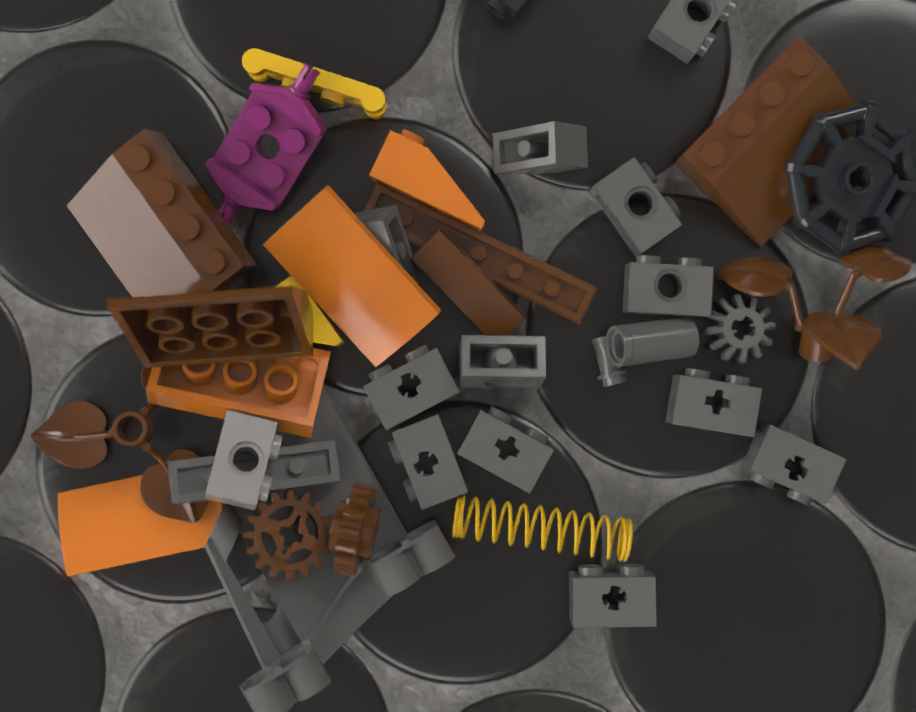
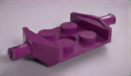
[205,63,327,225]

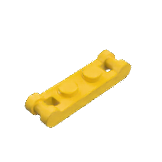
[242,48,388,119]

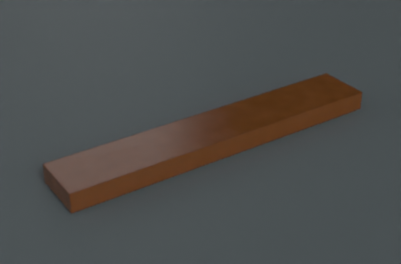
[364,182,597,325]

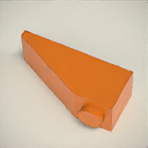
[369,129,485,232]

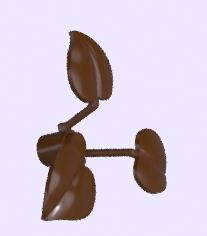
[715,245,913,370]
[31,366,208,523]

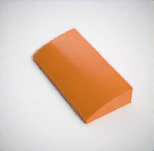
[263,185,442,367]
[146,348,331,438]
[58,475,224,577]

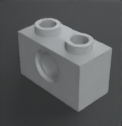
[205,410,283,510]

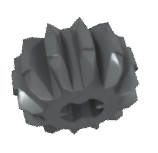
[703,293,776,363]

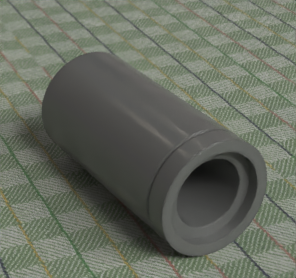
[606,316,699,367]

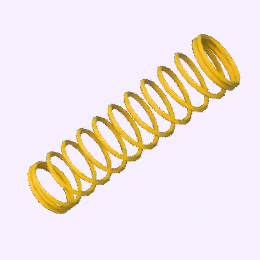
[452,494,633,562]

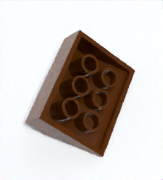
[674,36,875,247]
[67,129,258,297]
[107,286,313,368]

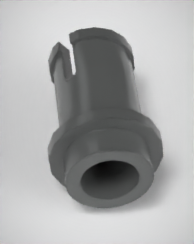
[591,336,630,387]

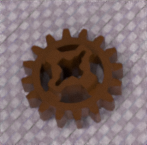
[329,483,381,577]
[243,489,332,581]

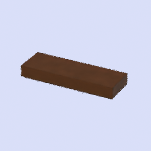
[411,228,526,336]

